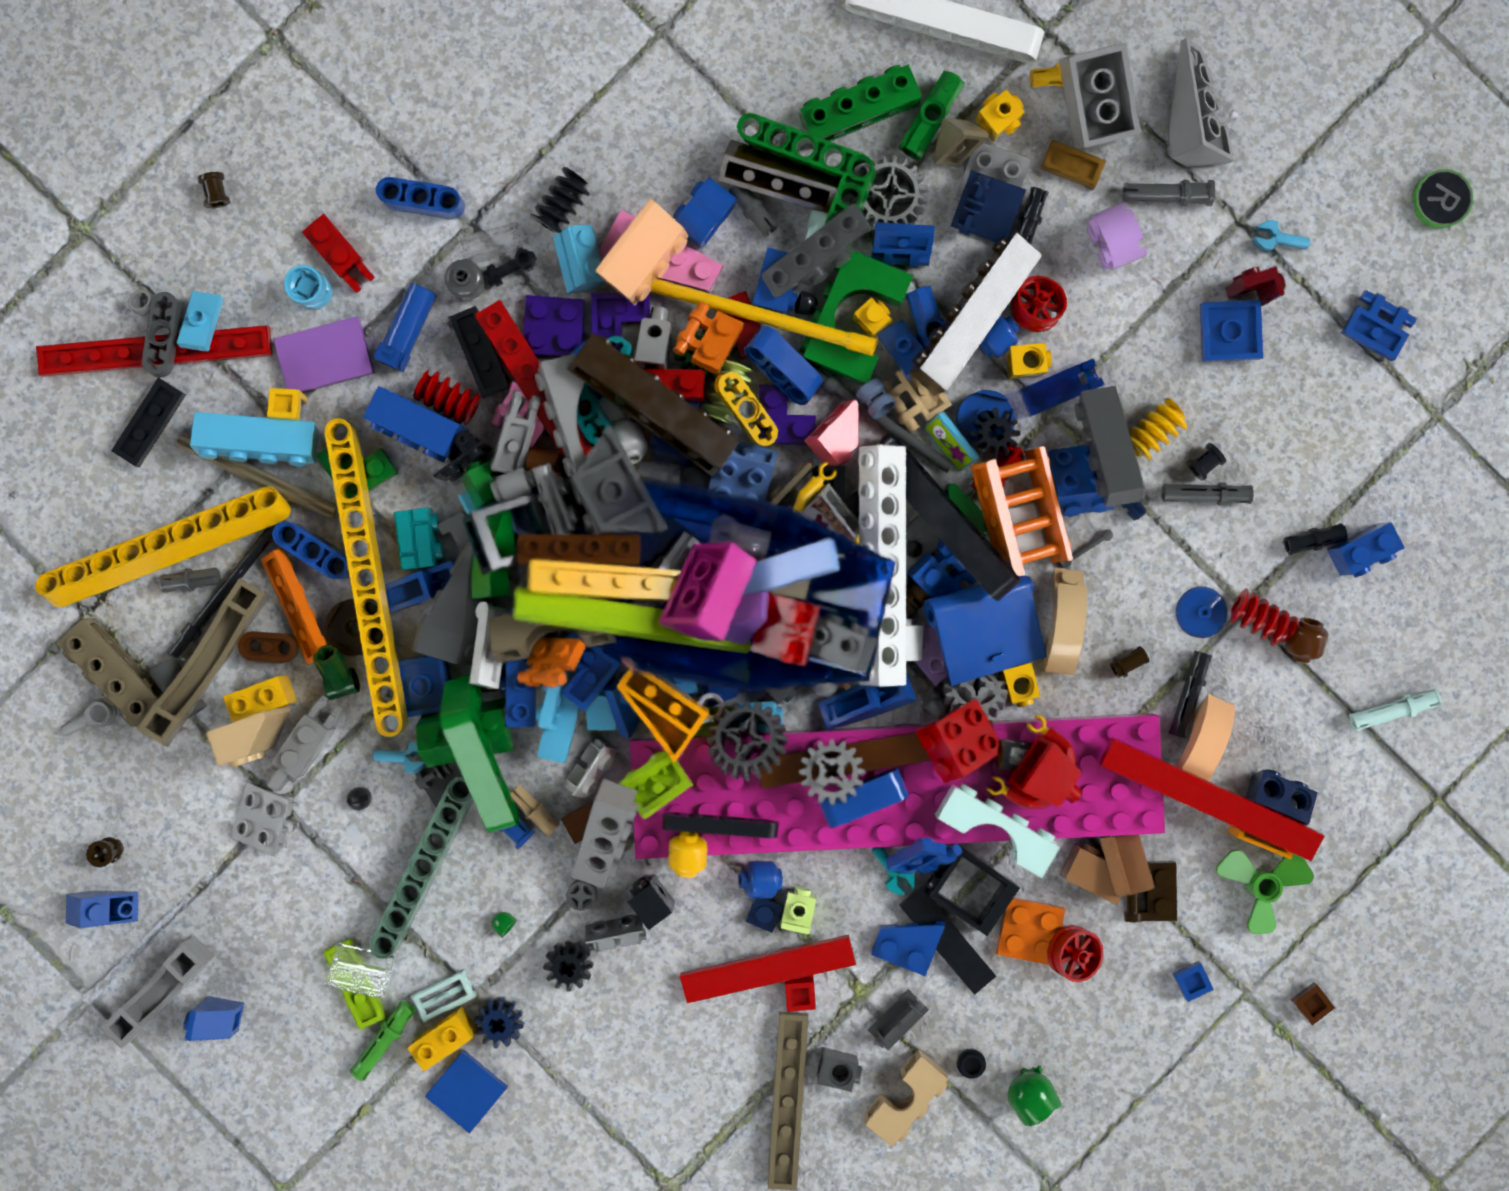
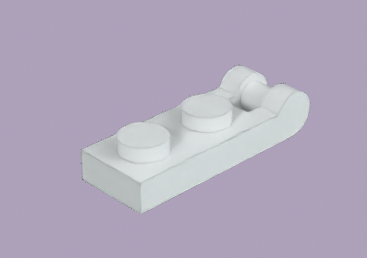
[469,602,507,689]

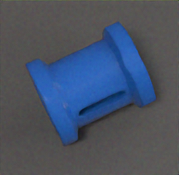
[499,814,536,850]

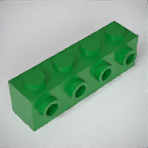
[799,64,922,149]

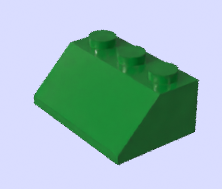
[416,698,514,768]

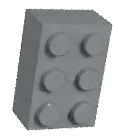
[1059,43,1141,148]

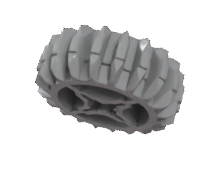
[850,155,928,232]

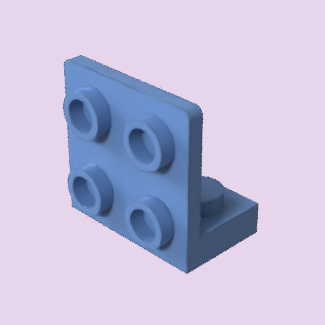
[706,441,779,514]

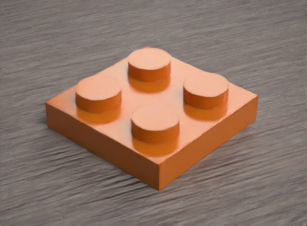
[996,897,1065,965]

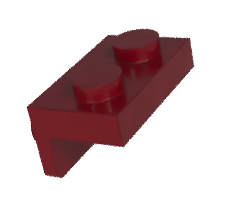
[1225,266,1286,306]

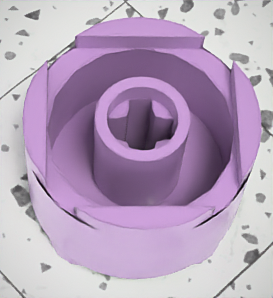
[1086,201,1147,270]

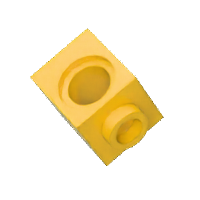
[1006,343,1052,379]
[1000,662,1041,707]

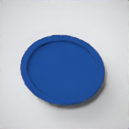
[1176,586,1228,638]

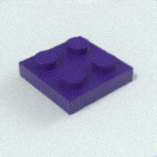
[523,295,585,357]

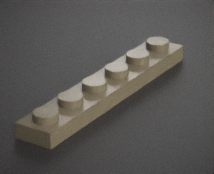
[768,1011,808,1191]

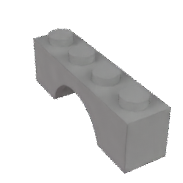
[100,936,215,1049]

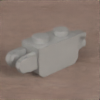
[268,695,343,792]

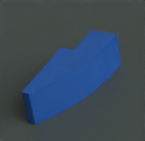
[385,559,457,614]
[819,673,917,730]

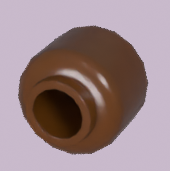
[1285,618,1328,663]

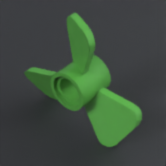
[1216,850,1314,934]

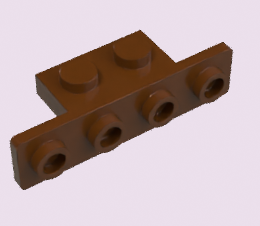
[517,535,641,566]

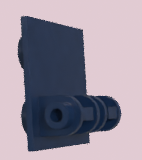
[950,170,1026,242]

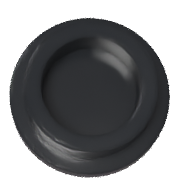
[957,1049,986,1079]

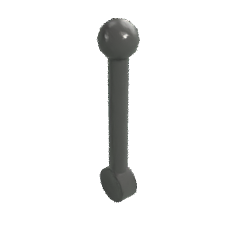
[1059,530,1113,568]

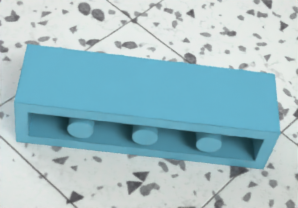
[190,412,319,467]

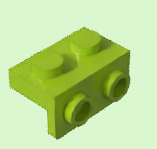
[619,750,693,819]

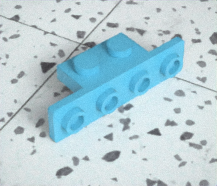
[536,667,580,763]

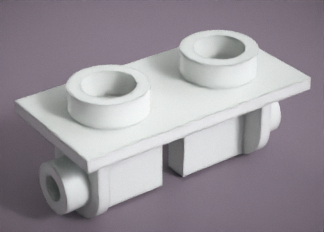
[565,738,617,799]

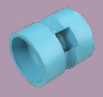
[284,265,333,310]

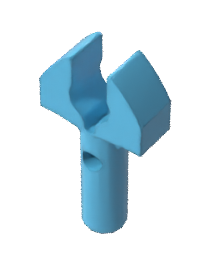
[1252,220,1310,252]
[373,742,426,774]

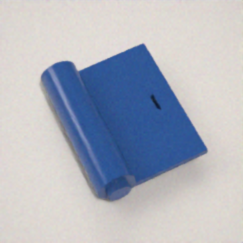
[923,575,1046,686]

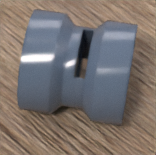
[856,378,897,419]

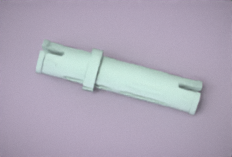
[1349,689,1442,732]

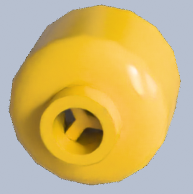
[668,831,708,878]

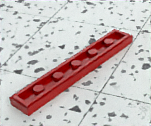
[679,934,856,1004]

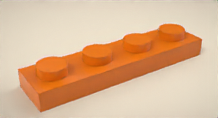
[261,548,328,665]

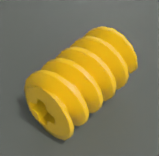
[1129,397,1188,460]

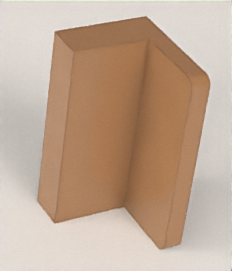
[1100,834,1155,898]

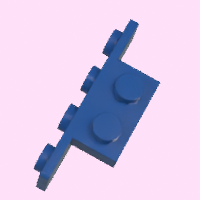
[500,609,536,728]

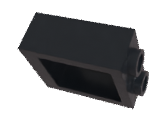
[462,493,552,575]
[926,844,1020,936]

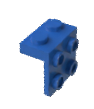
[1048,445,1114,517]

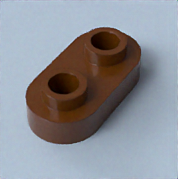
[238,631,299,663]

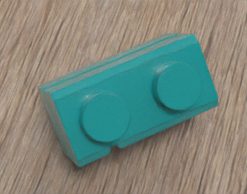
[394,508,444,570]

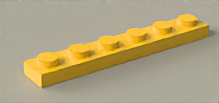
[528,560,682,602]

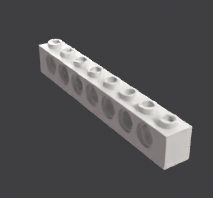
[858,445,906,686]

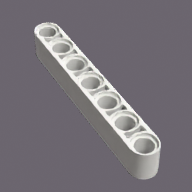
[844,0,1044,63]

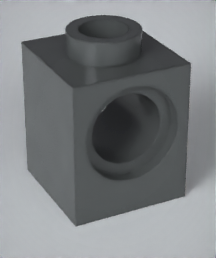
[816,1047,862,1092]

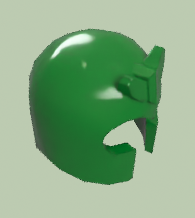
[1007,1065,1062,1126]

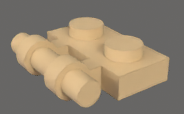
[882,370,952,433]

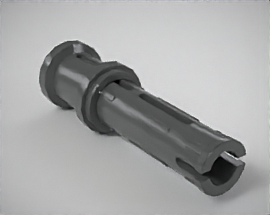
[1123,180,1215,207]

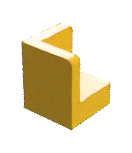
[267,388,308,421]

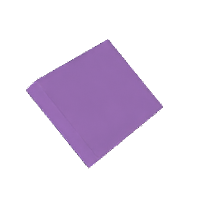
[274,316,375,393]

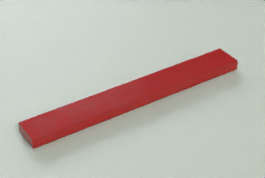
[36,325,273,376]
[1099,737,1325,861]

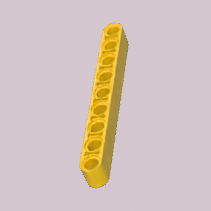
[35,486,291,608]

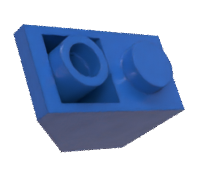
[65,890,138,928]
[183,996,244,1041]

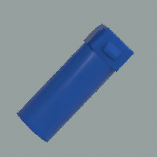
[373,282,437,373]

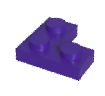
[591,293,651,351]
[758,384,816,445]

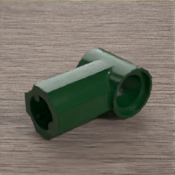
[313,644,360,700]

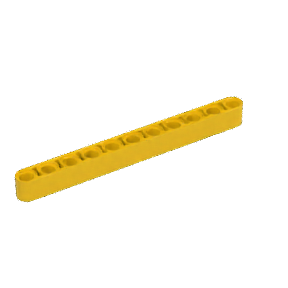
[325,418,408,737]

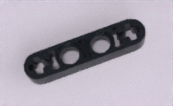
[662,812,779,838]

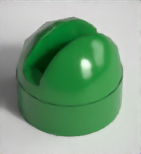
[491,912,517,938]

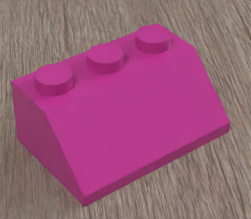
[659,542,757,641]

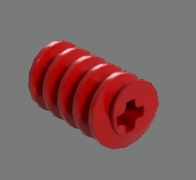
[413,370,481,426]
[1230,588,1298,646]

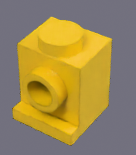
[852,297,893,338]

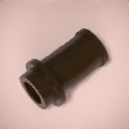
[1110,646,1150,678]

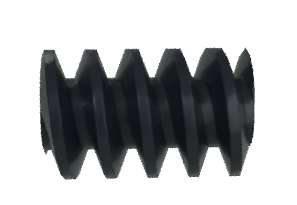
[530,166,590,233]

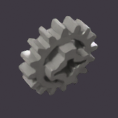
[943,672,1008,718]
[799,739,865,806]

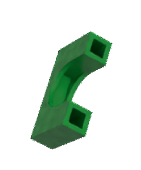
[800,252,913,386]

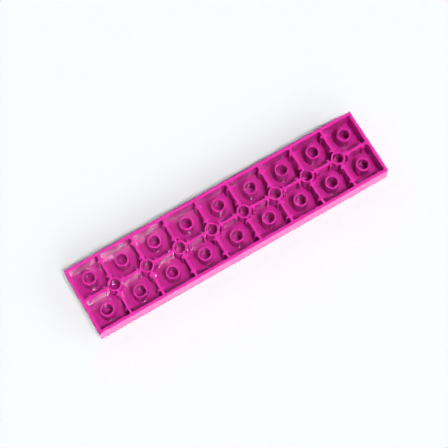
[630,713,1165,859]

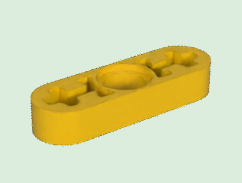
[714,372,778,446]

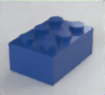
[363,385,470,463]

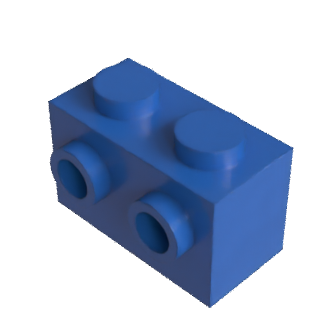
[1327,522,1405,578]

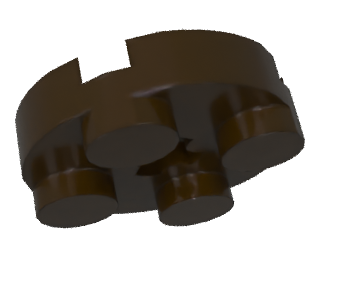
[325,599,383,656]

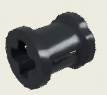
[1186,443,1226,481]

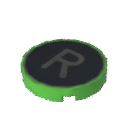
[1412,169,1473,229]

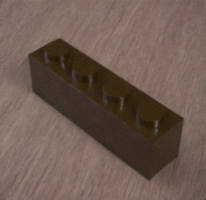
[718,140,841,213]

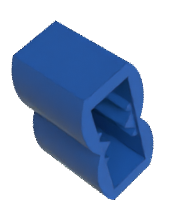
[673,177,737,249]

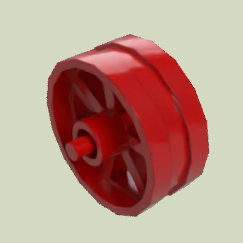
[1010,275,1067,333]
[1047,925,1104,983]

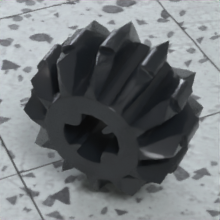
[969,408,1020,459]
[543,940,594,992]

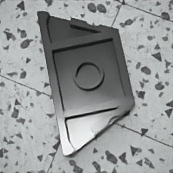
[570,426,668,533]

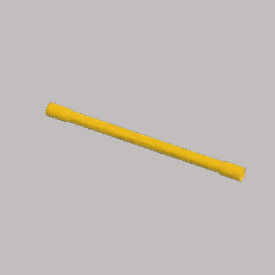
[650,278,878,356]

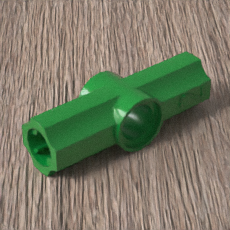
[898,70,965,161]

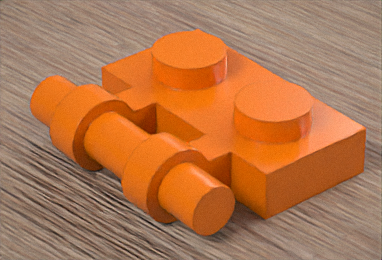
[673,302,744,375]
[517,638,586,688]

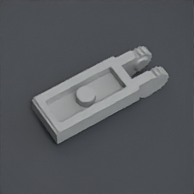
[490,391,540,474]

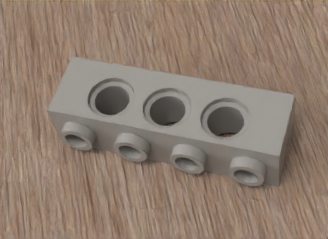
[571,779,639,889]

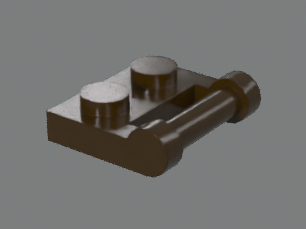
[1124,861,1177,923]

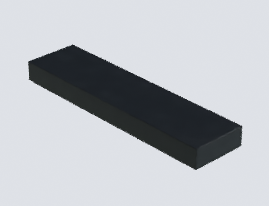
[899,886,997,995]

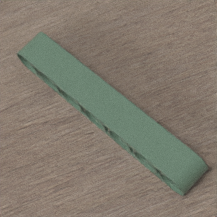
[369,774,474,959]

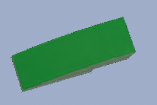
[471,510,515,599]

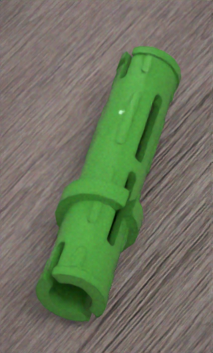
[350,1000,417,1081]

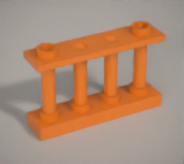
[971,446,1073,576]

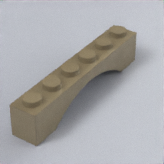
[137,578,268,747]

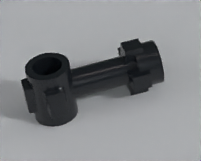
[482,248,537,287]

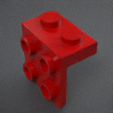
[916,699,1000,783]

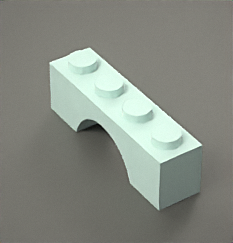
[935,783,1060,878]

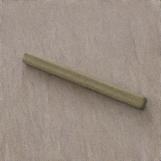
[176,433,338,519]

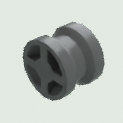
[566,880,597,911]

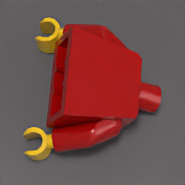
[987,715,1082,809]

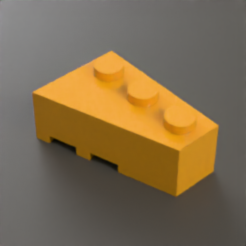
[617,659,709,763]

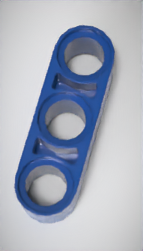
[376,177,465,219]
[744,326,823,406]
[273,521,350,579]
[819,768,909,828]

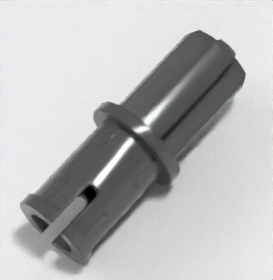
[159,568,221,593]

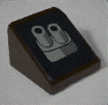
[996,739,1033,771]

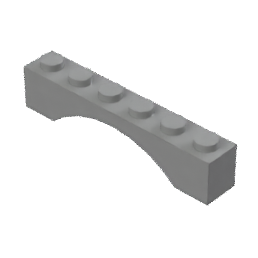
[535,354,614,535]

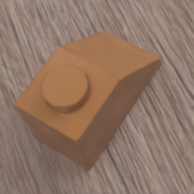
[1059,843,1120,906]

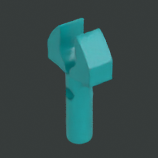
[872,847,915,895]

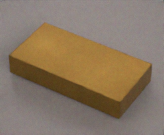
[1040,139,1106,190]

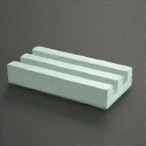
[411,969,477,1023]

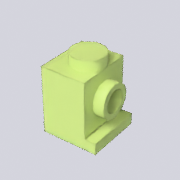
[780,886,816,935]

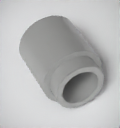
[490,467,538,504]

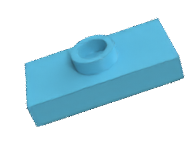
[177,291,223,352]

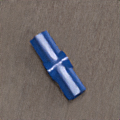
[905,286,945,349]

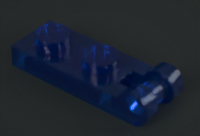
[1019,358,1105,417]

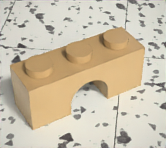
[863,1049,948,1147]

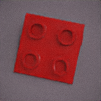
[750,592,820,666]

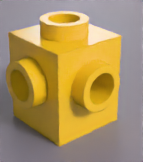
[975,89,1025,142]

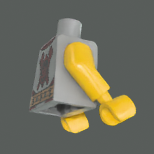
[787,462,859,554]

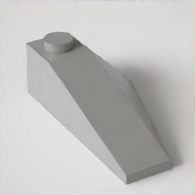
[1168,38,1234,167]

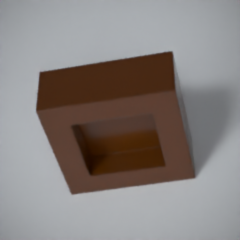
[1291,982,1335,1026]

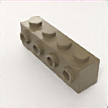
[57,619,162,728]

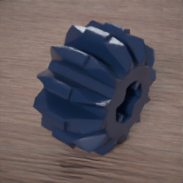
[474,997,524,1049]

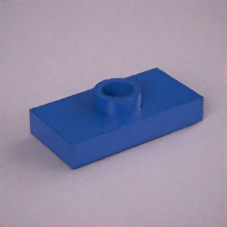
[877,320,923,380]

